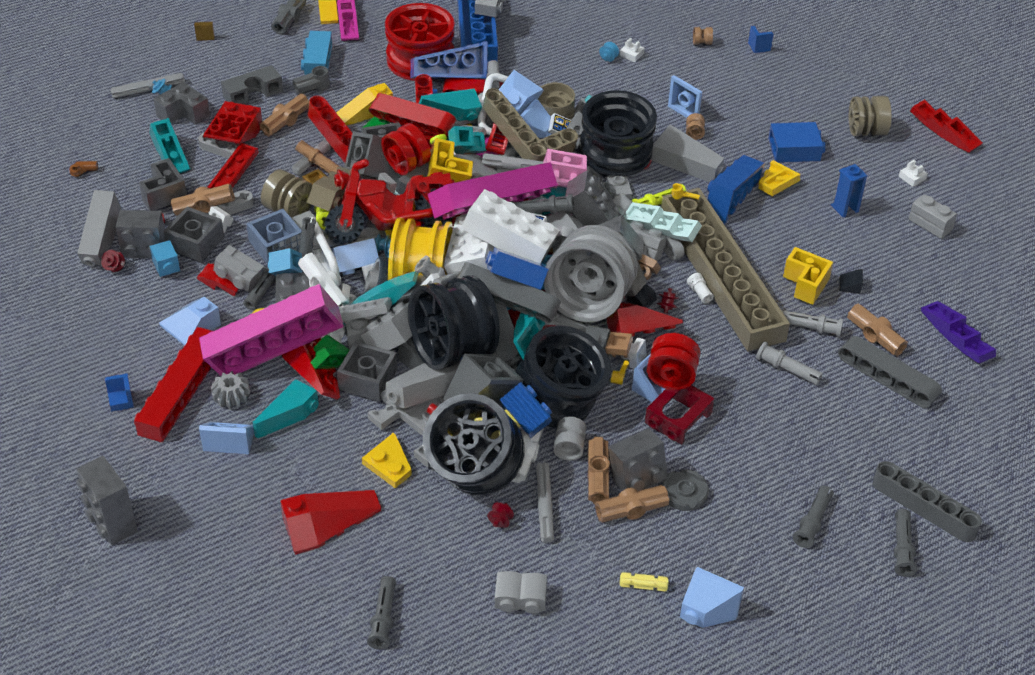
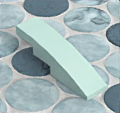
[623,202,702,242]

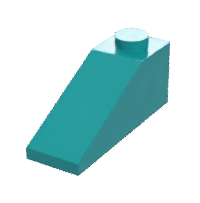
[419,88,482,121]
[149,118,190,173]
[253,379,319,439]

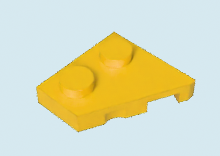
[758,160,800,196]
[362,433,412,488]

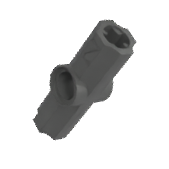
[271,0,307,35]

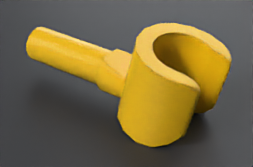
[671,183,700,200]
[611,360,629,385]

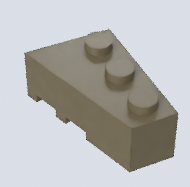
[307,166,361,211]

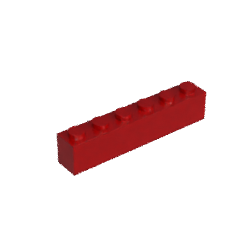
[134,327,212,443]

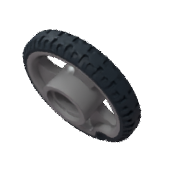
[365,256,389,291]

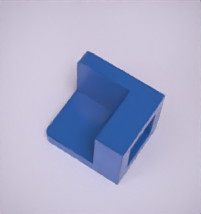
[748,26,774,53]
[105,373,134,412]

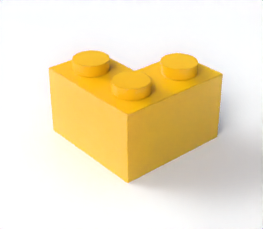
[427,138,473,183]
[783,247,833,305]

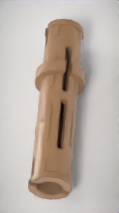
[295,140,339,173]

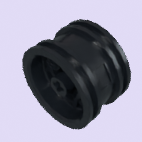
[515,325,611,428]
[423,393,525,495]

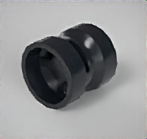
[627,284,657,308]

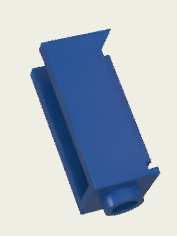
[830,164,867,217]

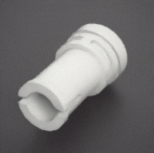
[687,273,714,304]

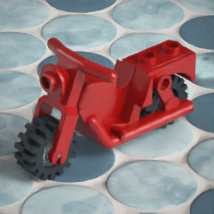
[324,159,455,245]

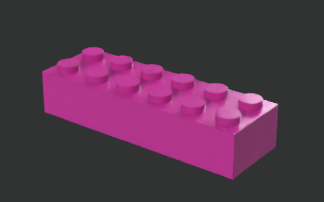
[428,162,558,220]
[199,284,344,376]

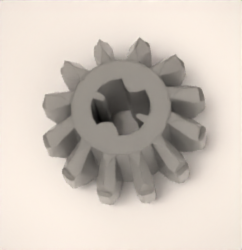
[211,371,250,409]

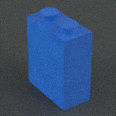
[768,122,825,163]
[485,247,549,290]

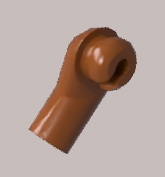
[69,161,98,177]

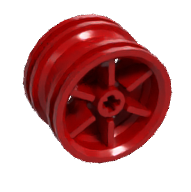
[385,3,455,81]

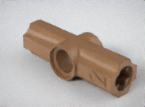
[260,94,309,137]
[171,184,235,216]
[847,303,908,356]
[587,437,610,504]
[595,485,669,523]

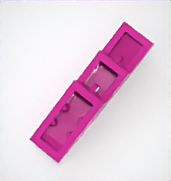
[337,0,359,41]

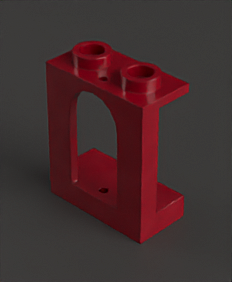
[645,385,715,445]

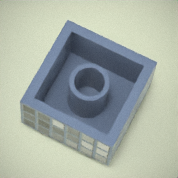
[246,209,302,265]

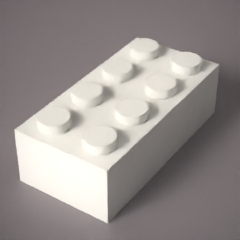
[461,189,560,264]
[444,214,494,275]

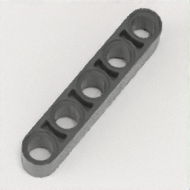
[457,262,561,323]
[838,336,942,408]
[873,461,982,542]

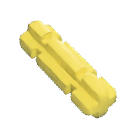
[620,572,668,591]

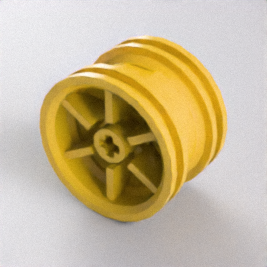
[388,218,453,280]

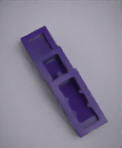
[921,301,996,364]

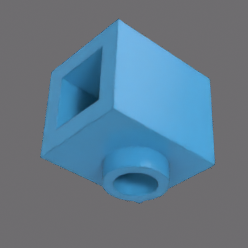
[150,240,180,277]
[268,248,302,276]

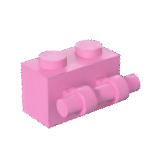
[543,149,587,188]

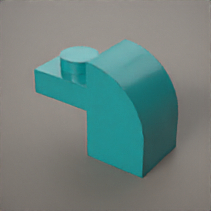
[448,126,486,154]

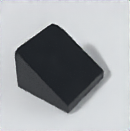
[839,269,863,293]

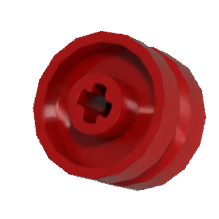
[381,123,431,175]
[647,333,701,390]

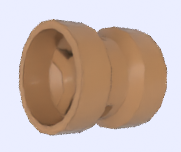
[693,27,713,45]
[686,113,705,140]

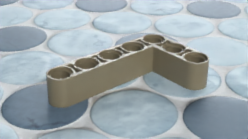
[483,88,578,161]

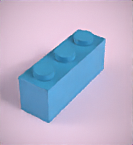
[301,31,333,75]

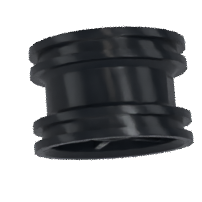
[579,90,657,176]
[408,275,500,370]

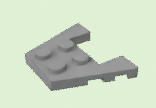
[368,396,444,468]

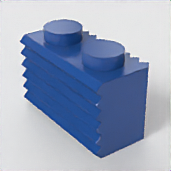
[500,382,552,438]

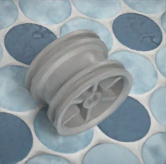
[544,225,638,322]

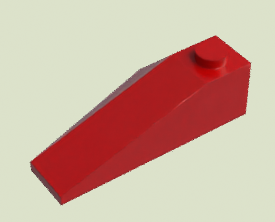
[282,337,340,400]
[280,490,381,555]

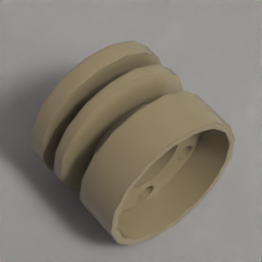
[537,82,575,120]
[848,96,892,136]
[261,169,313,218]

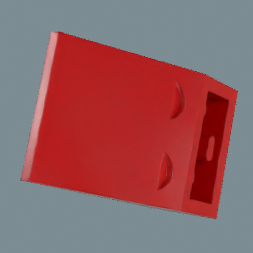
[203,101,262,144]
[606,302,683,336]

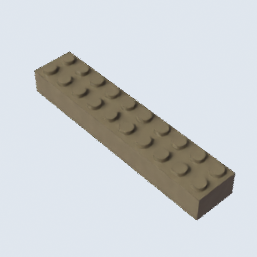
[661,188,790,352]

